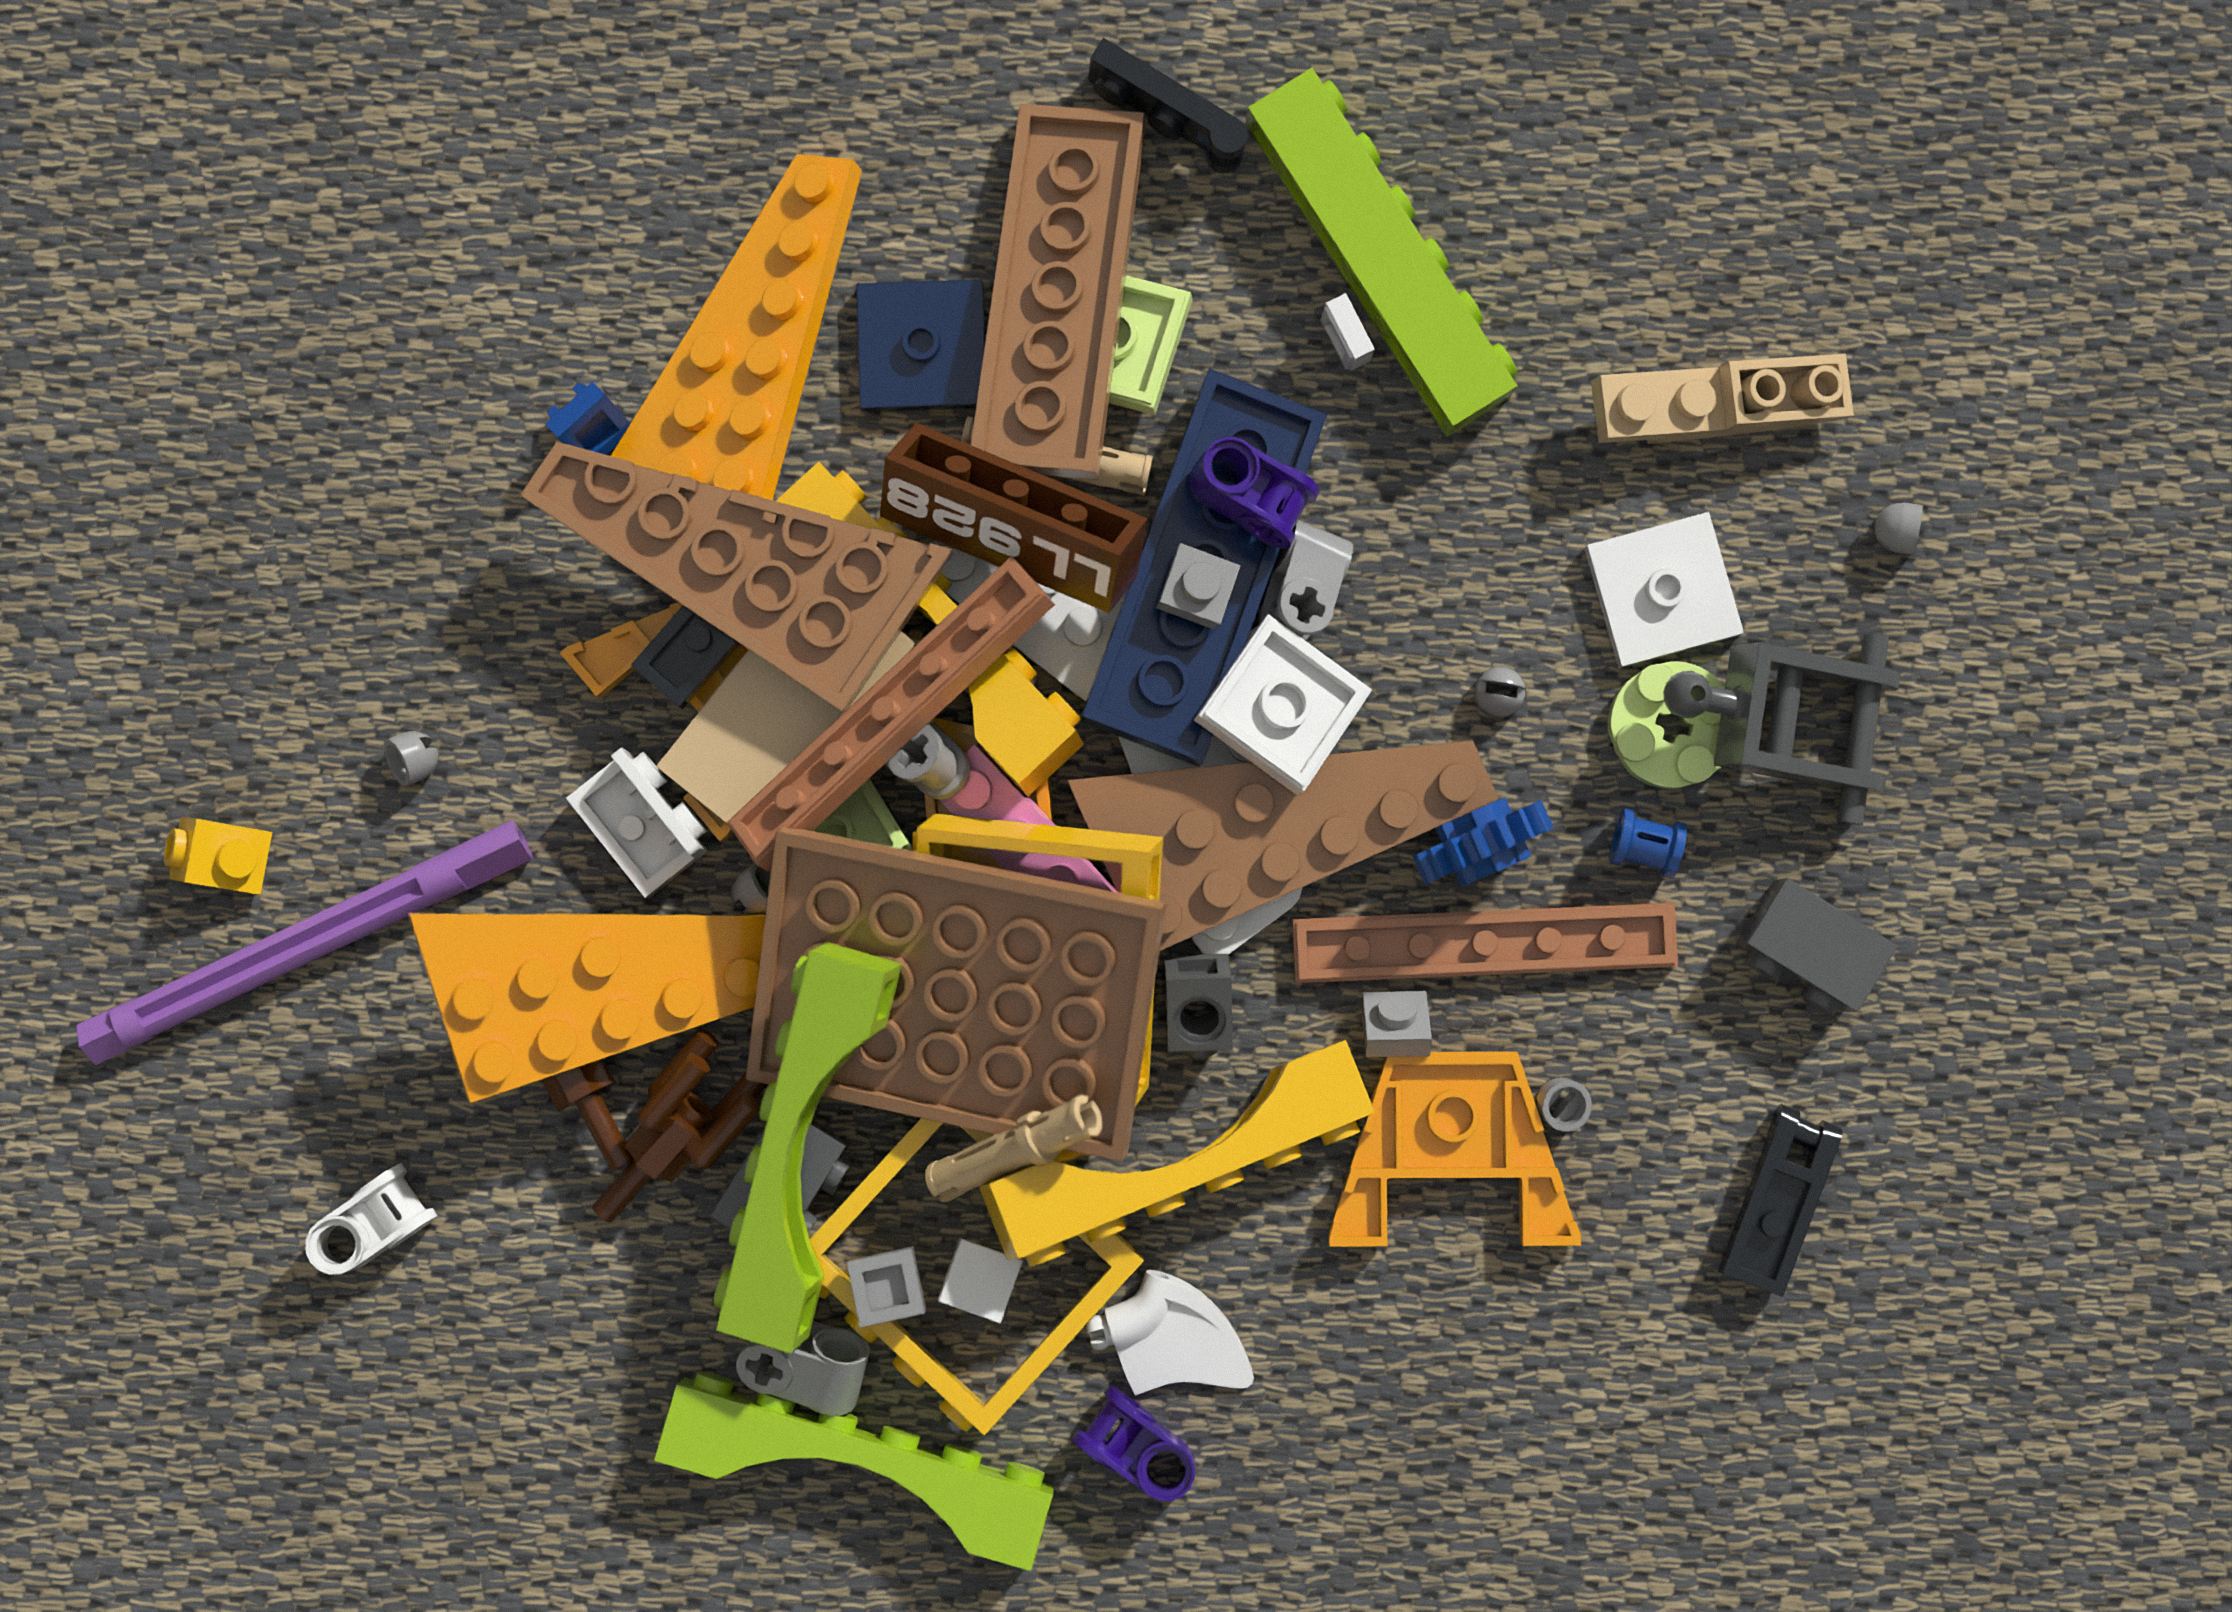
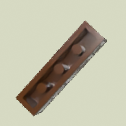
[880,423,1147,614]

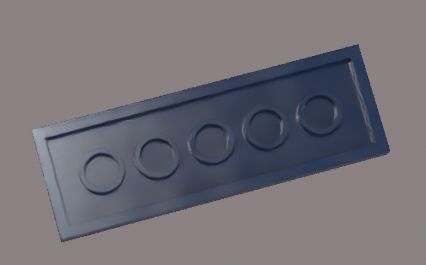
[1080,368,1327,767]

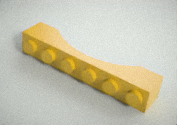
[776,461,1084,797]
[979,1040,1375,1267]

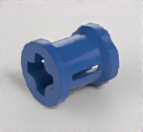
[1609,808,1687,879]

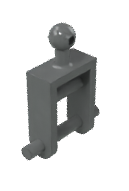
[1663,633,1901,826]

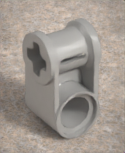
[1257,520,1353,641]
[885,718,971,800]
[736,1321,870,1416]

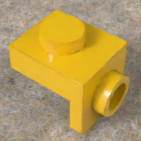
[164,817,273,895]

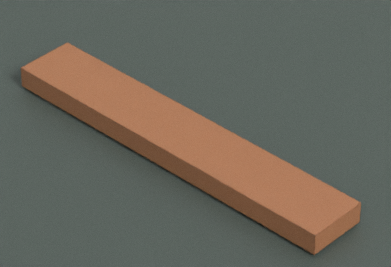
[726,556,1055,872]
[1292,903,1678,983]

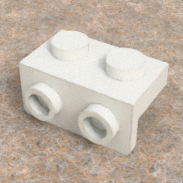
[566,748,708,899]

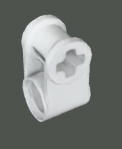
[306,1163,438,1274]

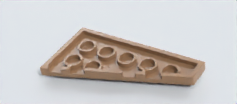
[520,442,954,713]
[1067,740,1499,951]

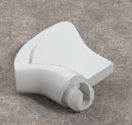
[1086,1270,1254,1396]

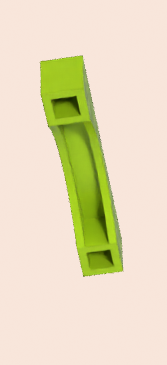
[714,942,902,1354]
[654,1371,1054,1571]

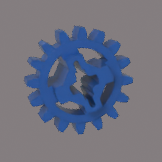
[1413,798,1554,887]

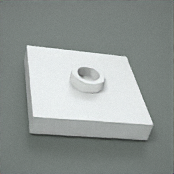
[1584,512,1744,668]
[1194,614,1372,796]

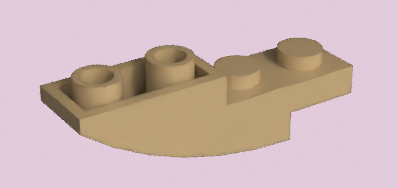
[1591,354,1854,444]

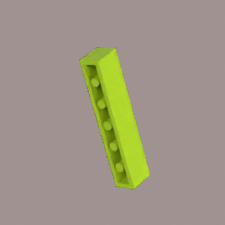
[1245,68,1518,437]

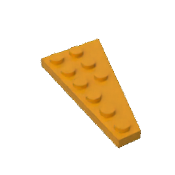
[611,154,862,500]
[407,913,766,1103]

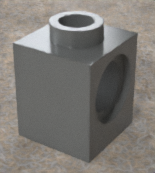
[1164,954,1233,1058]

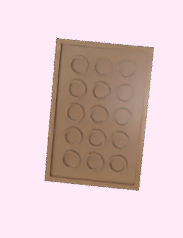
[746,827,1167,1162]

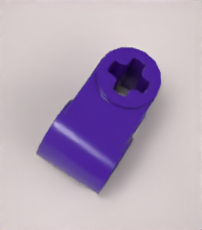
[1189,437,1320,549]
[1072,1385,1196,1501]

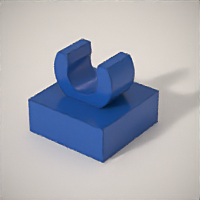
[545,381,630,455]

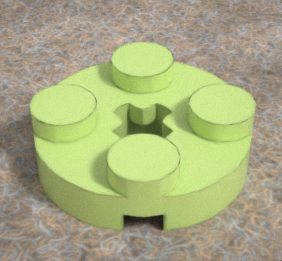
[1608,661,1725,789]

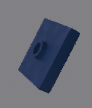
[857,279,985,412]

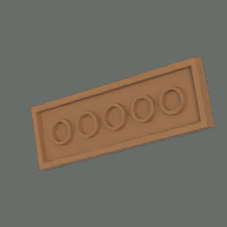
[971,104,1146,480]

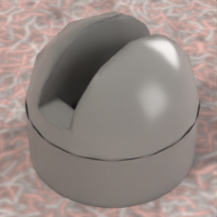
[1874,502,1923,555]
[1474,666,1526,718]
[383,731,439,787]
[732,862,771,915]
[1536,1078,1592,1132]

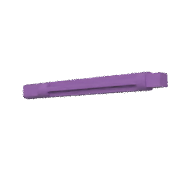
[76,819,533,1065]

